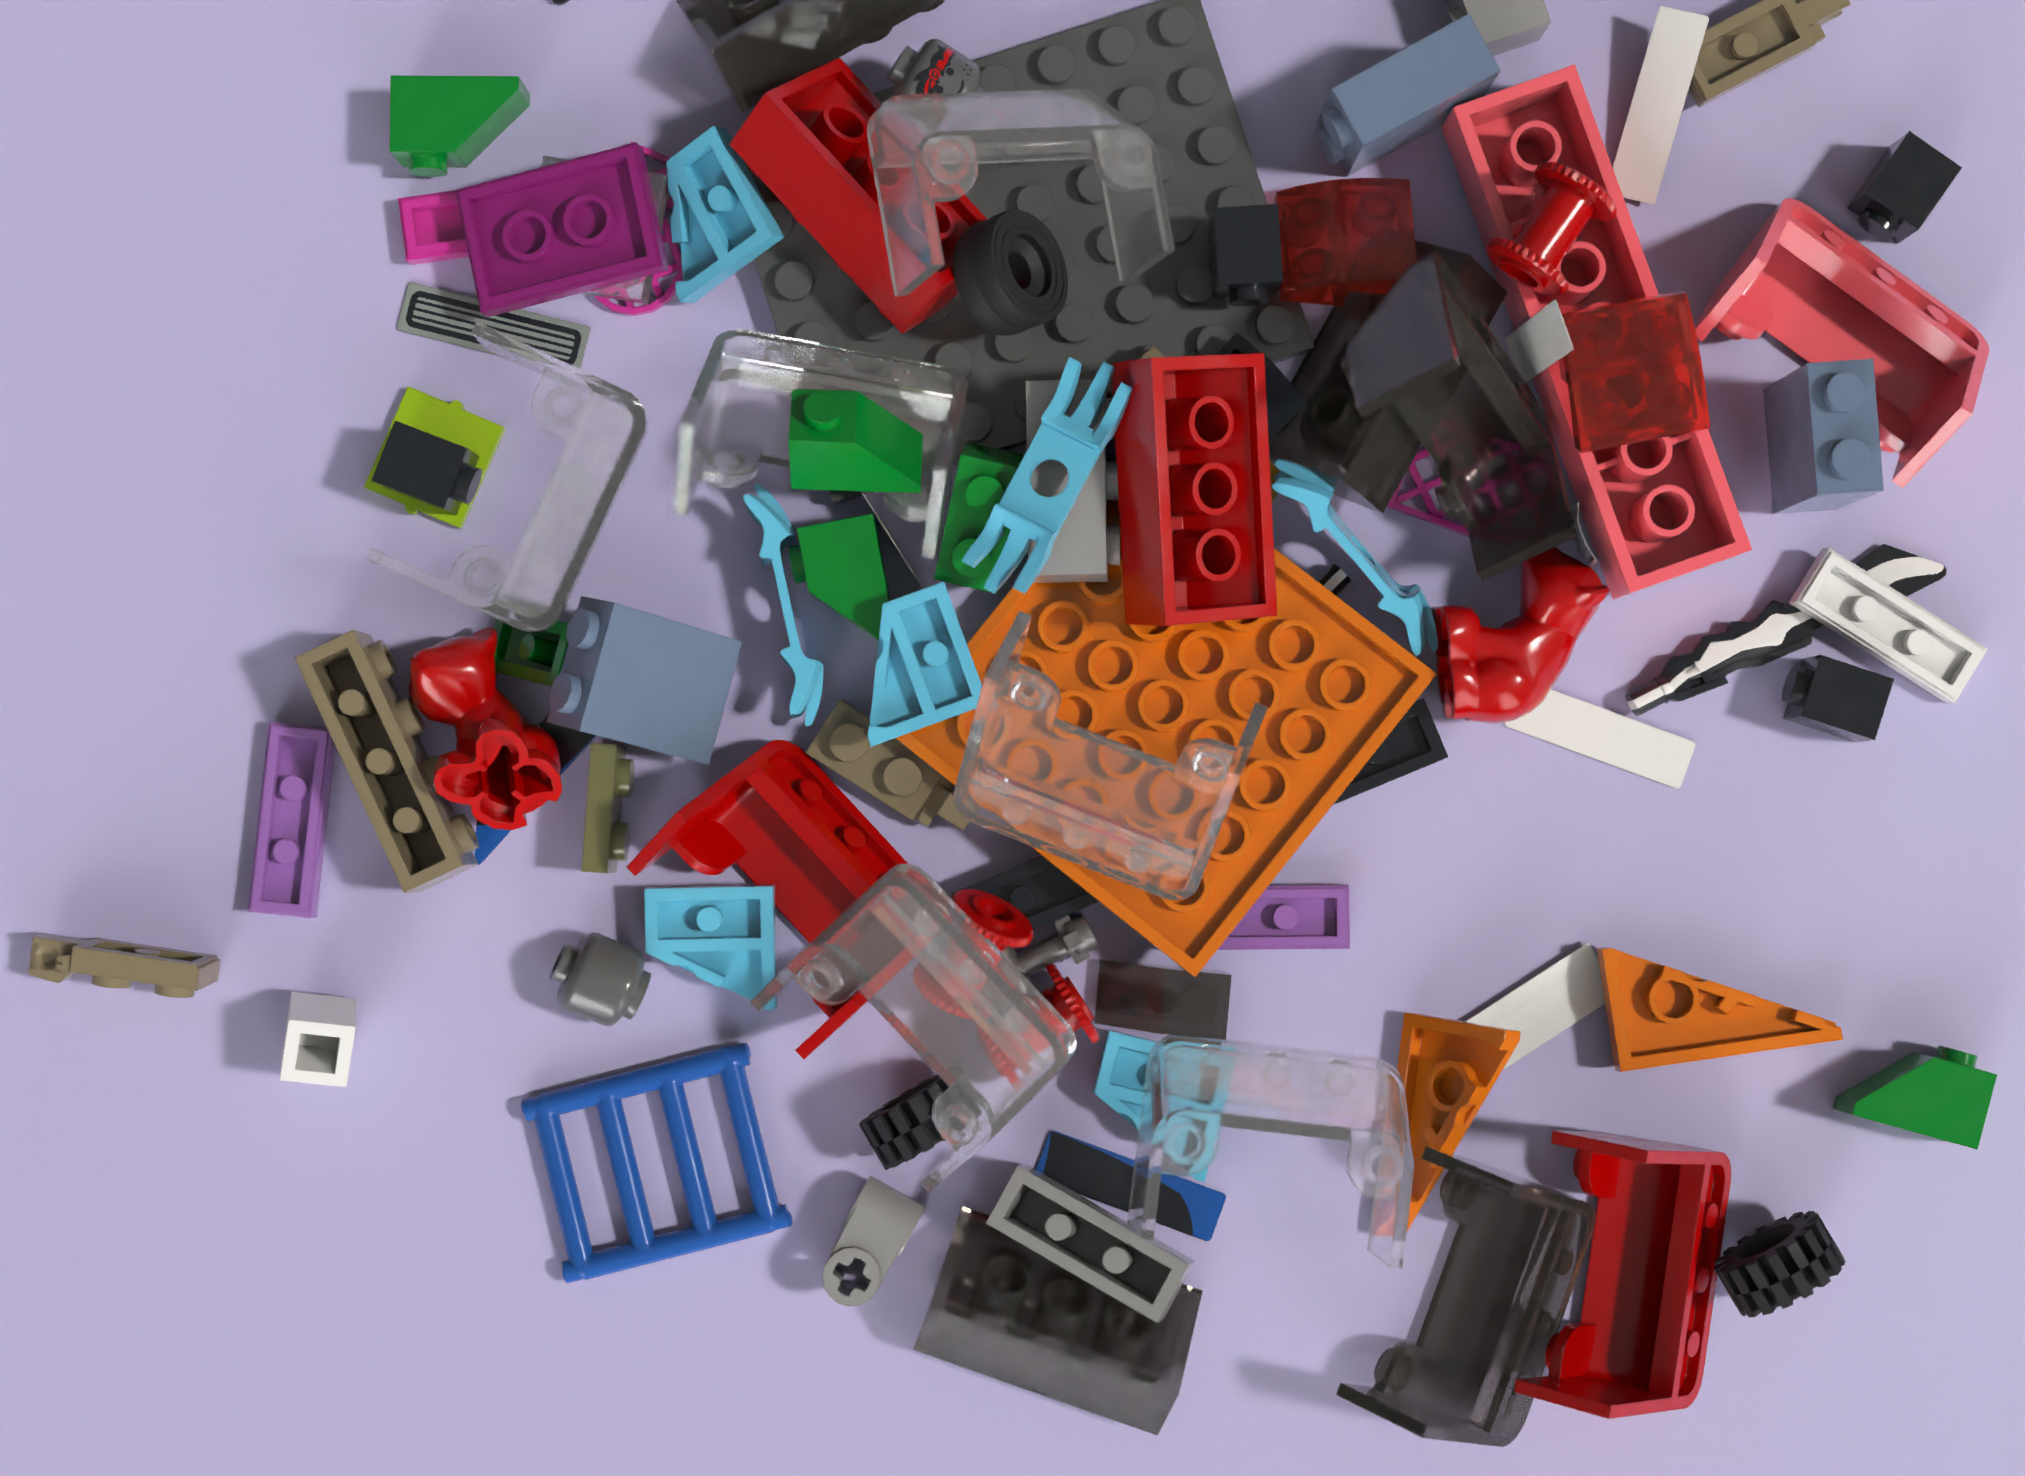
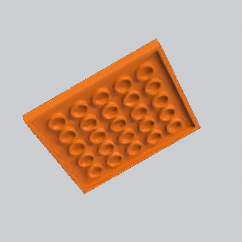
[895,461,1437,978]

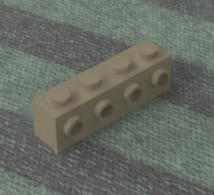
[294,630,479,893]

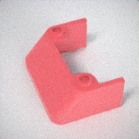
[1692,198,1989,488]

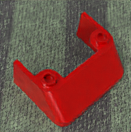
[627,740,947,1059]
[1514,1130,1731,1419]

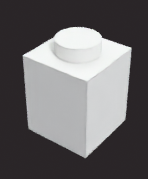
[280,991,356,1087]

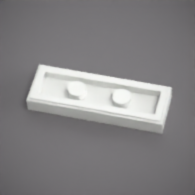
[1789,548,1988,703]

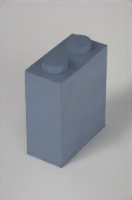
[1315,14,1501,177]
[1763,359,1884,514]
[547,596,742,765]

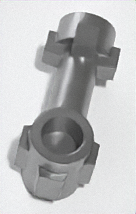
[985,913,1099,1006]

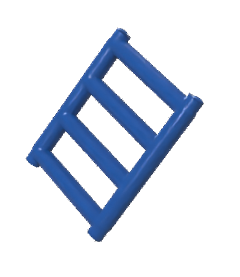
[521,1043,793,1283]

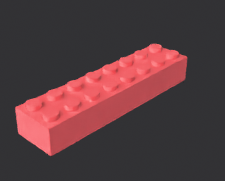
[1441,64,1752,600]

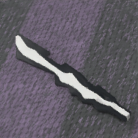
[1625,544,1947,716]

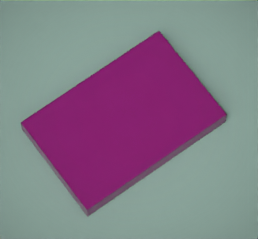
[455,142,669,317]

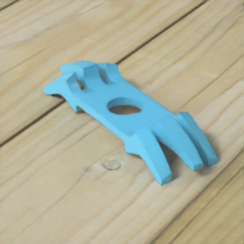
[961,357,1133,594]
[1271,458,1438,657]
[743,483,824,727]

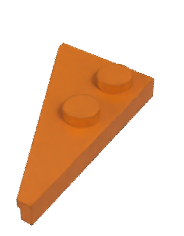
[1597,947,1843,1072]
[1376,1012,1521,1238]

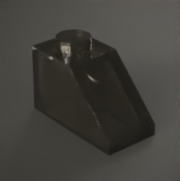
[1094,959,1232,1040]

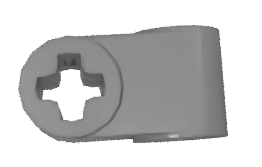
[823,1176,926,1307]

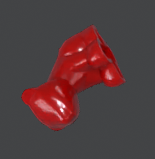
[1432,541,1610,723]
[408,627,563,830]

